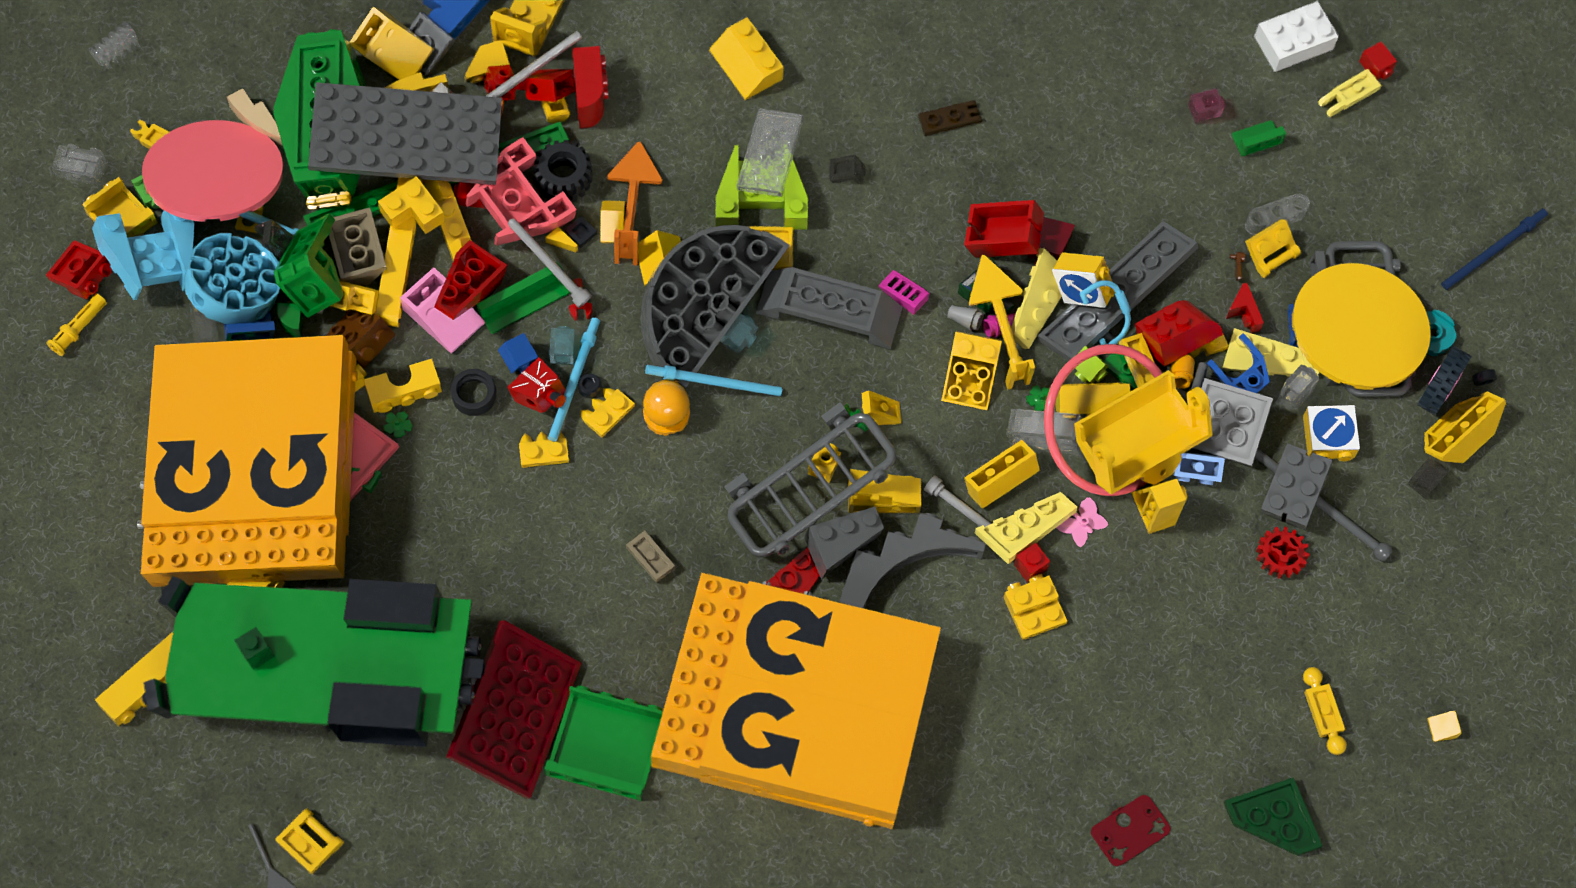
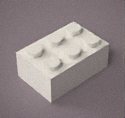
[1254,1,1338,72]

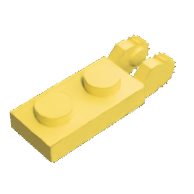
[1318,69,1381,117]

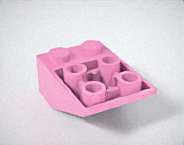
[400,268,485,354]

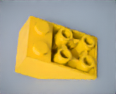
[349,7,434,80]
[941,331,1002,410]

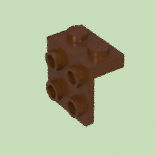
[326,309,395,368]

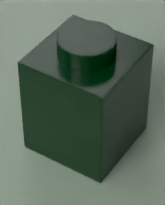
[234,627,275,670]

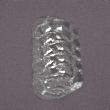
[88,21,140,69]

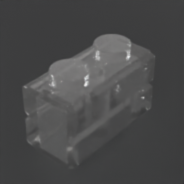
[52,144,108,186]
[1277,364,1319,414]

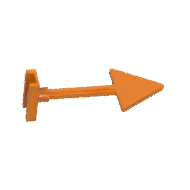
[608,142,662,266]

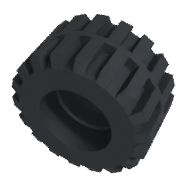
[534,140,592,202]

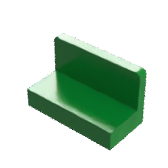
[1231,120,1287,157]

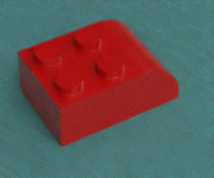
[572,46,608,129]
[1135,300,1223,366]

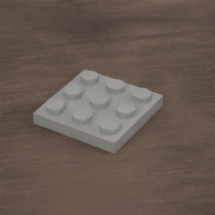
[1191,378,1273,467]

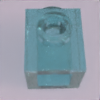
[720,313,759,354]
[549,326,576,364]

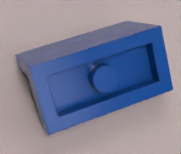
[224,312,275,341]

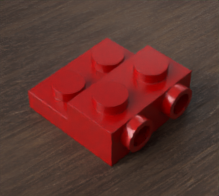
[46,240,112,299]

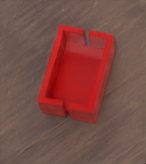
[964,200,1044,258]

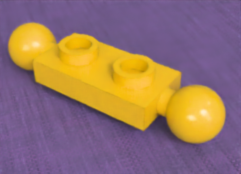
[1303,667,1347,755]

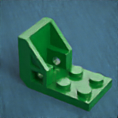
[274,213,344,318]

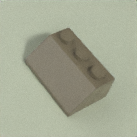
[329,208,387,287]

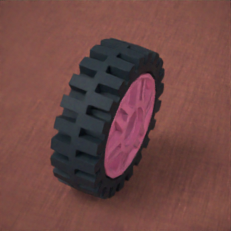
[1417,346,1472,415]

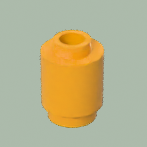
[1170,354,1195,389]

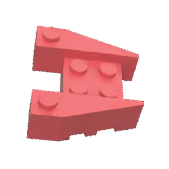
[466,137,577,246]

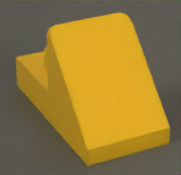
[862,390,901,425]

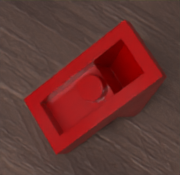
[1226,283,1264,334]

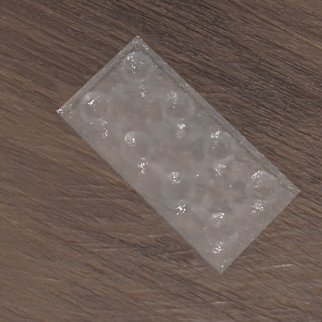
[736,108,804,197]

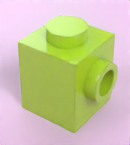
[1075,346,1109,383]

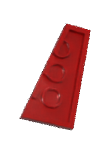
[766,547,820,594]

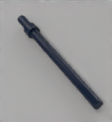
[1441,208,1548,290]

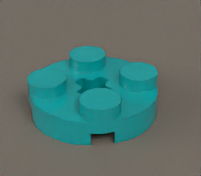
[1426,310,1456,356]

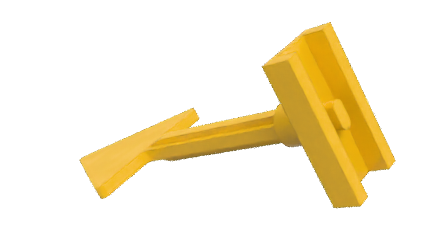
[969,255,1035,389]

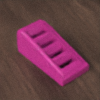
[878,270,929,315]

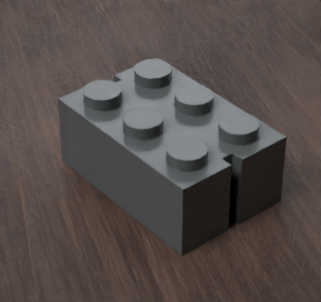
[1261,443,1332,531]

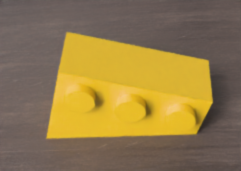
[848,469,921,513]
[1131,479,1187,534]

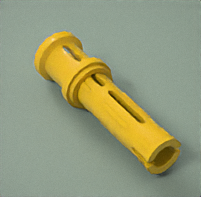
[46,294,107,356]

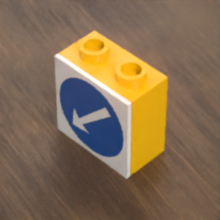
[1052,252,1115,308]
[1303,405,1360,461]

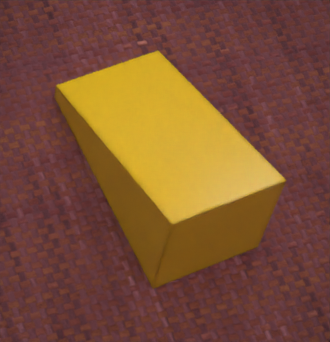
[545,227,578,253]

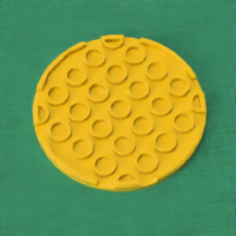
[1292,263,1430,390]

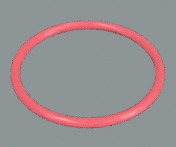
[1044,344,1162,496]

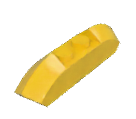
[423,179,471,260]

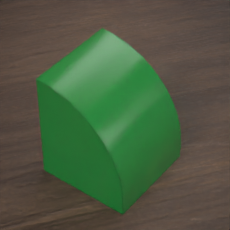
[277,303,304,338]

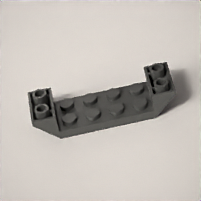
[756,267,902,349]

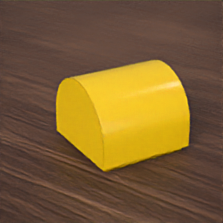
[541,97,570,124]

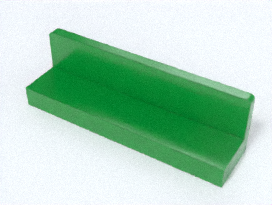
[477,261,571,334]

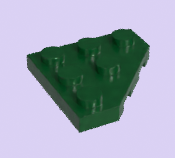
[1224,777,1323,856]

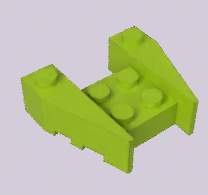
[715,145,808,230]

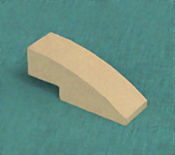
[227,89,283,147]

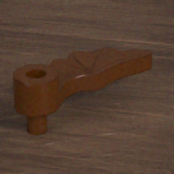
[1230,252,1245,281]

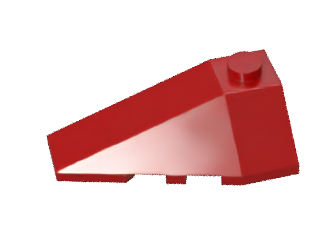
[434,240,507,320]

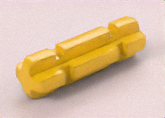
[306,191,352,210]

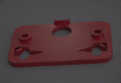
[1091,795,1171,866]

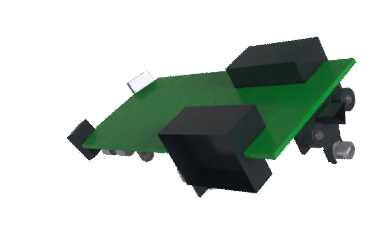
[142,576,485,747]

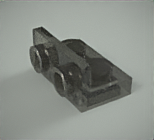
[255,219,294,259]

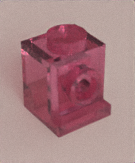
[1188,88,1225,124]

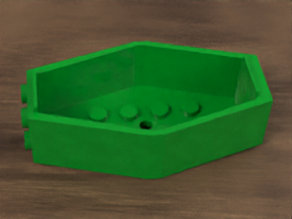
[274,29,366,199]

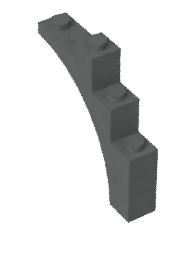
[839,513,986,609]

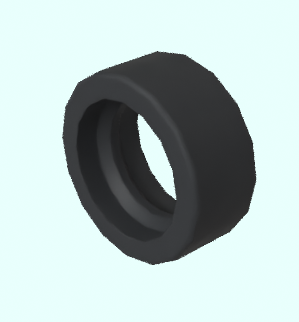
[451,369,496,416]

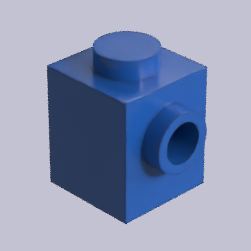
[498,333,538,374]

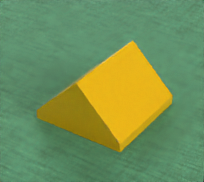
[638,230,681,286]

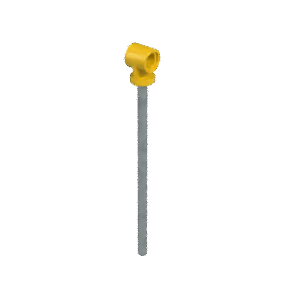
[486,31,582,97]

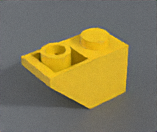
[464,40,510,83]

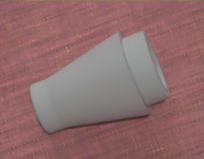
[947,305,984,331]

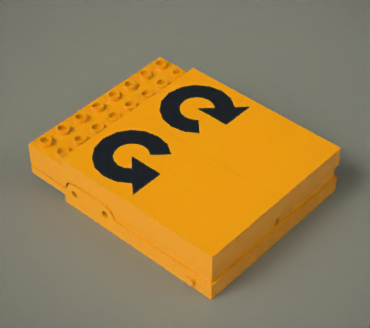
[137,335,358,587]
[651,573,941,829]

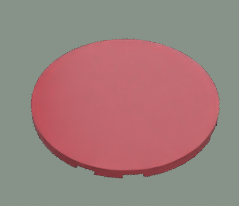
[142,120,283,222]

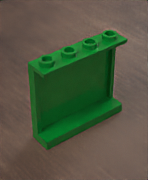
[545,686,663,801]

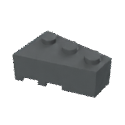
[804,507,884,580]

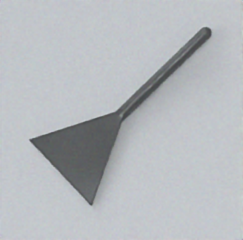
[248,823,296,888]

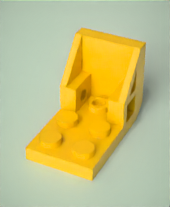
[490,0,564,56]

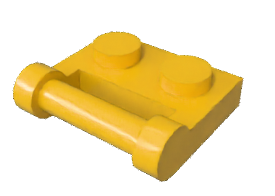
[1245,219,1301,278]
[275,808,344,874]

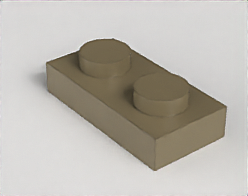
[626,531,675,583]

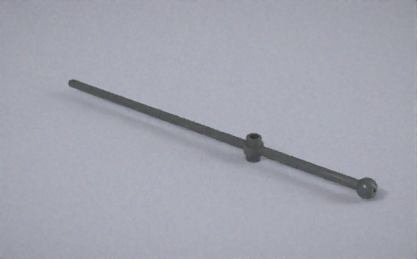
[1102,332,1393,561]

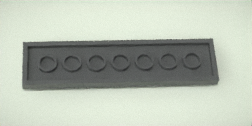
[1038,221,1198,361]

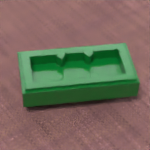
[1104,354,1138,390]

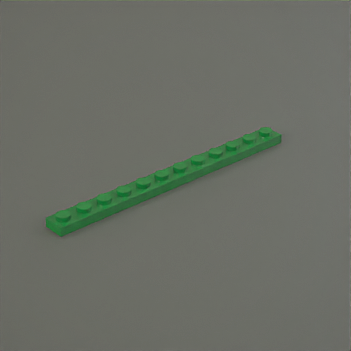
[303,122,569,225]

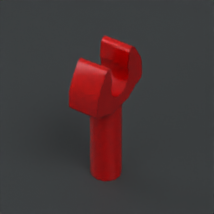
[569,278,593,321]

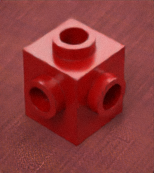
[485,64,519,101]

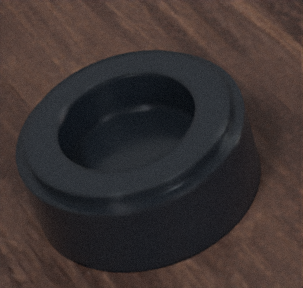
[1472,369,1497,386]
[577,374,602,398]

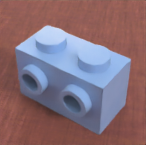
[1173,452,1225,485]

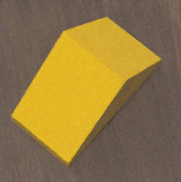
[601,201,625,243]

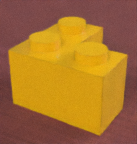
[378,176,445,234]

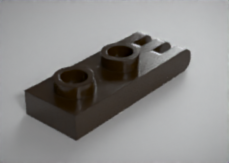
[918,100,983,136]

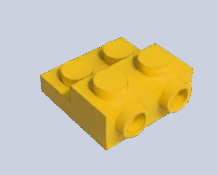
[1003,574,1068,640]

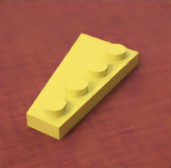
[1011,248,1062,349]
[1222,328,1319,379]
[975,492,1077,564]

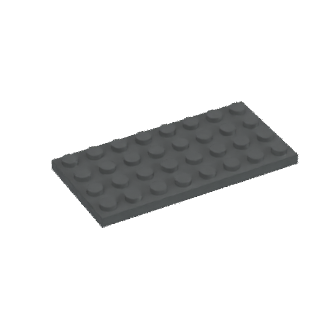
[308,82,502,185]

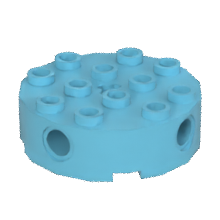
[183,233,280,324]

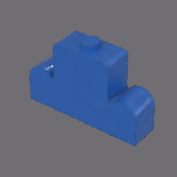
[422,0,490,39]

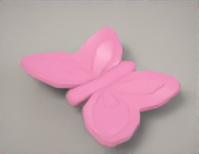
[1056,498,1108,547]

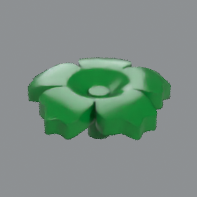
[1026,385,1050,413]
[383,411,413,438]

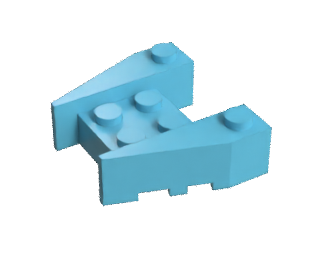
[92,210,194,300]

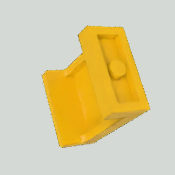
[83,177,157,238]

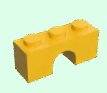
[364,359,442,413]

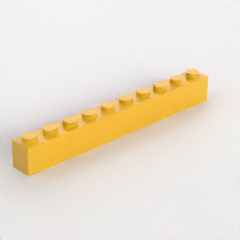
[95,581,285,727]

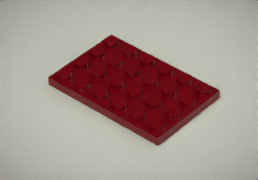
[446,620,582,799]

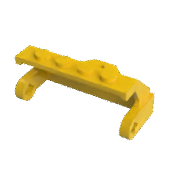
[1074,370,1213,495]

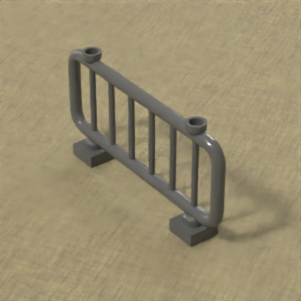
[1309,241,1416,397]
[724,402,896,557]

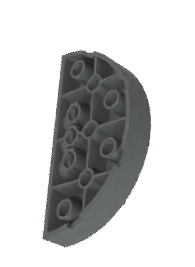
[641,225,790,389]

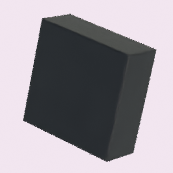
[565,216,597,248]

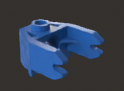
[1207,333,1270,393]

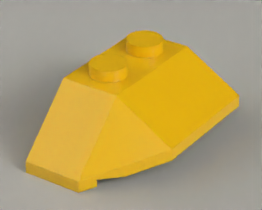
[1424,391,1506,463]

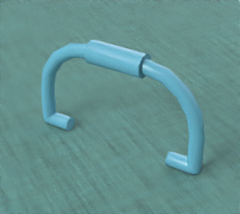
[1080,280,1131,345]

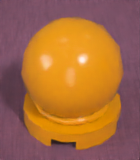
[643,380,690,436]

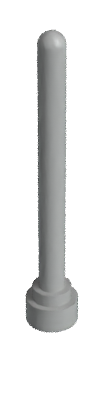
[508,219,592,308]
[924,475,991,527]

